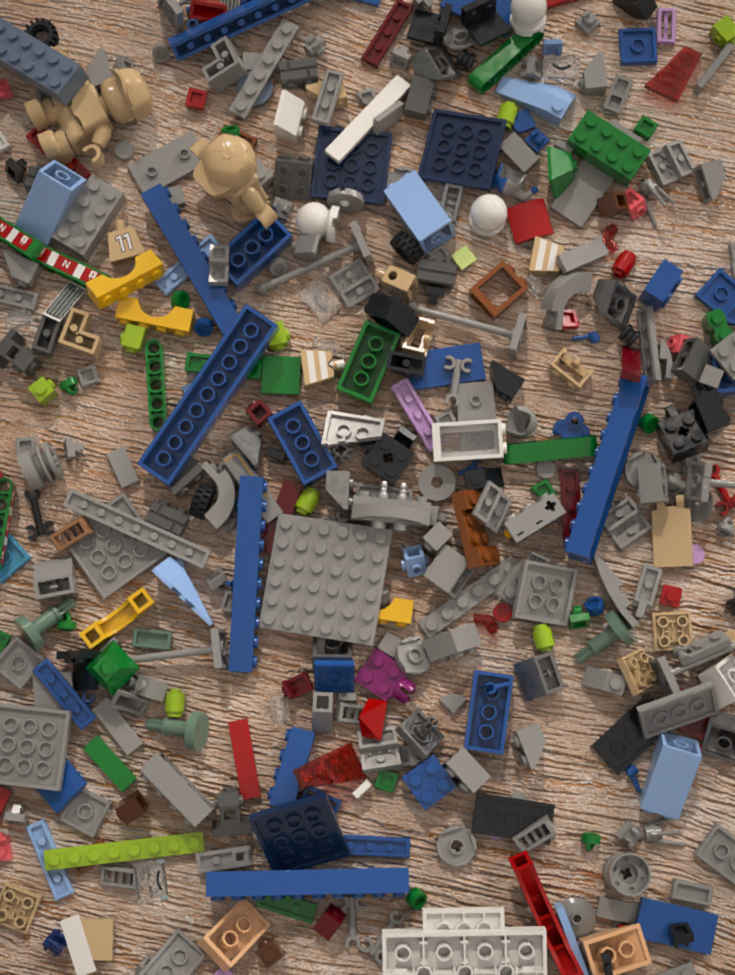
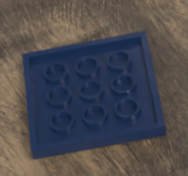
[418,108,507,192]
[310,125,392,206]
[249,792,351,870]

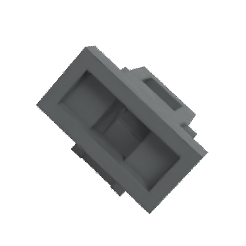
[0,328,42,377]
[211,786,252,837]

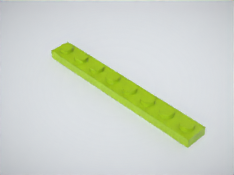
[44,831,205,871]

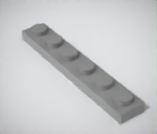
[229,18,300,121]
[418,555,516,638]

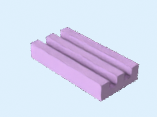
[656,8,676,46]

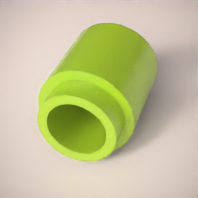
[497,101,518,131]
[294,487,321,517]
[532,623,555,653]
[165,689,185,717]

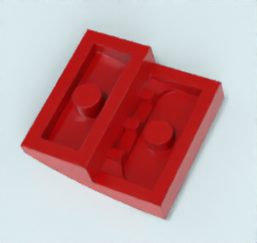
[507,198,554,245]

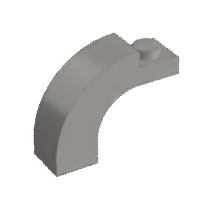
[541,271,593,330]
[201,461,237,531]

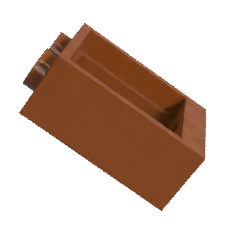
[468,261,528,321]

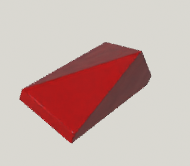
[189,0,228,21]
[359,698,388,741]

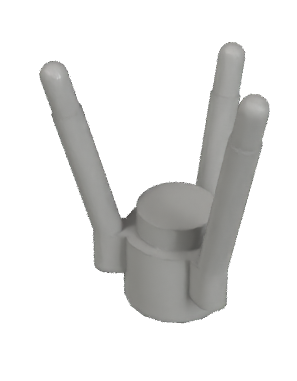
[639,178,676,228]
[644,811,687,846]

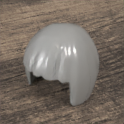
[506,405,538,437]

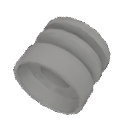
[17,441,64,491]
[602,851,651,896]

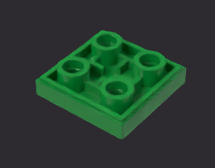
[261,356,301,395]

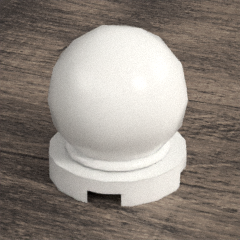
[509,0,547,37]
[469,194,508,238]
[296,202,340,243]

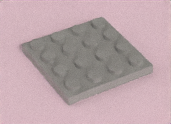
[60,492,168,600]
[0,703,73,791]

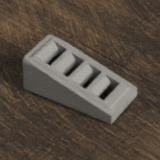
[441,183,464,223]
[334,701,365,724]
[512,815,557,853]
[99,865,144,890]

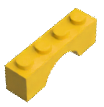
[86,249,165,309]
[115,296,196,337]
[79,587,157,650]
[378,598,414,628]

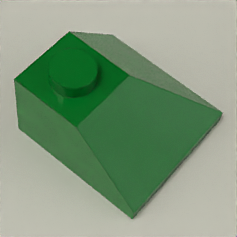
[547,147,578,199]
[86,640,140,696]

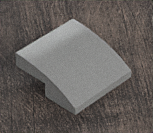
[646,139,695,188]
[328,257,380,309]
[471,481,513,533]
[604,496,652,551]
[357,726,402,774]

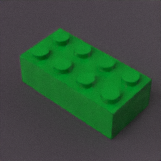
[566,110,651,187]
[336,320,401,407]

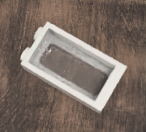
[432,419,507,463]

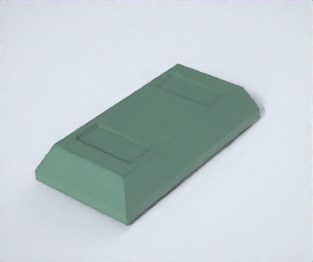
[132,627,173,651]

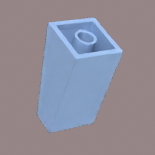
[15,160,87,246]
[384,170,456,256]
[639,732,702,820]

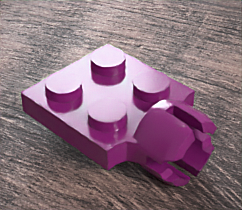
[354,648,416,704]

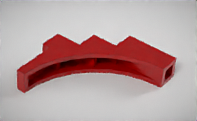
[508,850,584,975]

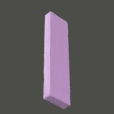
[390,378,446,453]

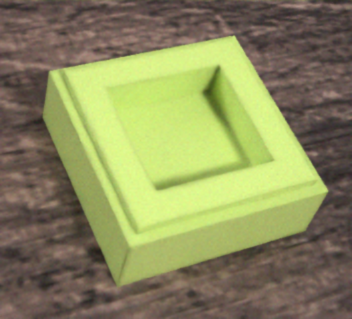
[451,245,477,272]

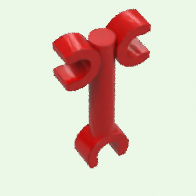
[711,464,735,516]

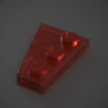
[644,46,702,103]

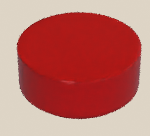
[493,603,512,623]

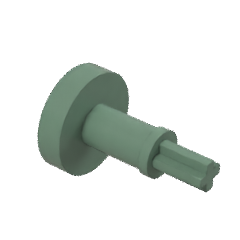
[14,597,77,651]
[574,609,636,664]
[145,711,209,752]

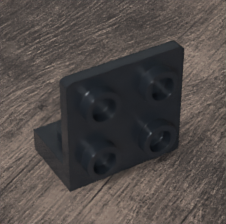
[461,0,511,47]
[407,3,453,47]
[56,650,99,691]

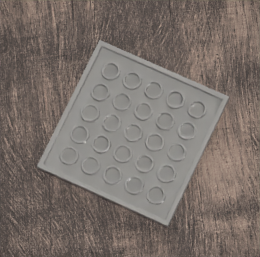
[259,513,393,646]

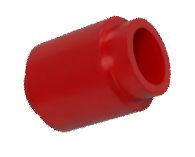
[611,250,637,279]

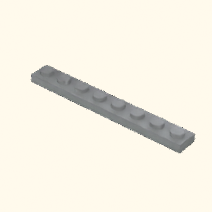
[62,488,212,569]

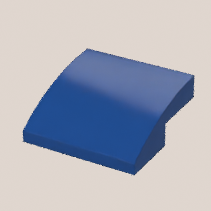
[35,759,88,814]

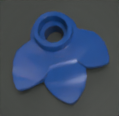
[552,411,590,438]

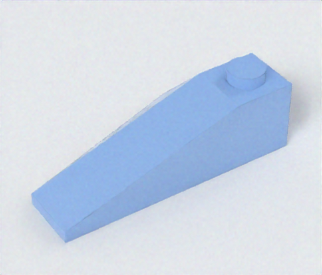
[494,76,576,127]
[152,556,214,627]

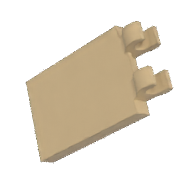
[651,495,693,568]

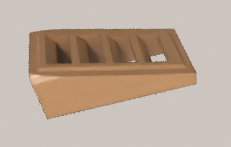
[49,516,94,553]

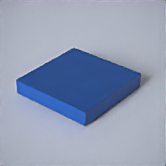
[618,27,658,66]
[314,660,354,693]

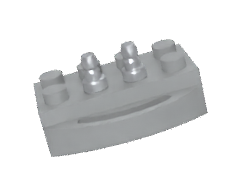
[351,481,431,533]

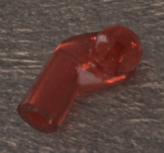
[602,224,619,253]
[473,613,499,635]

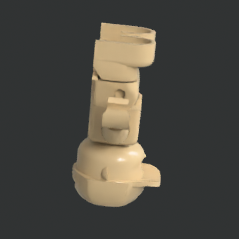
[24,68,153,169]
[188,134,278,229]

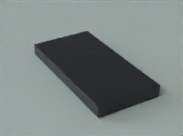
[591,693,658,775]
[471,792,555,845]

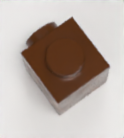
[596,190,630,217]
[115,789,150,825]
[256,936,285,969]

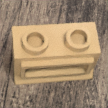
[400,317,435,357]
[548,347,594,391]

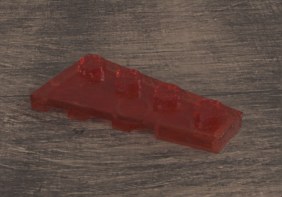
[293,742,367,789]

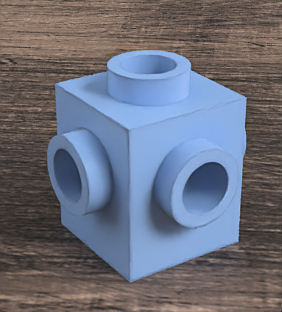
[400,544,429,578]

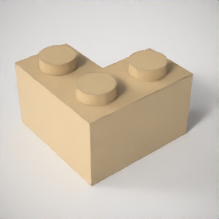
[58,307,104,360]

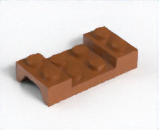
[451,490,500,570]

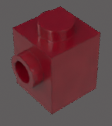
[246,399,273,429]
[312,903,347,941]

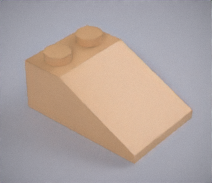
[197,898,271,972]
[578,923,652,975]

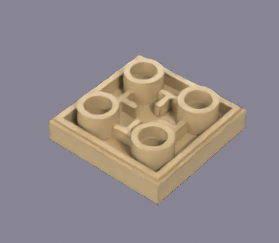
[651,611,693,652]
[616,648,658,696]
[0,882,43,935]
[80,918,114,961]

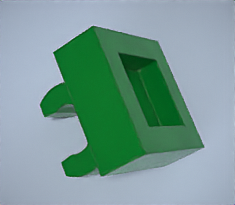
[568,606,590,630]

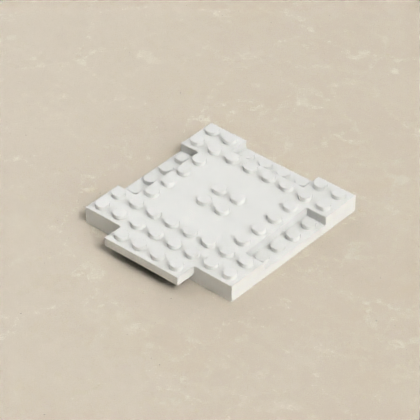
[382,906,547,975]

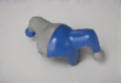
[491,163,538,202]

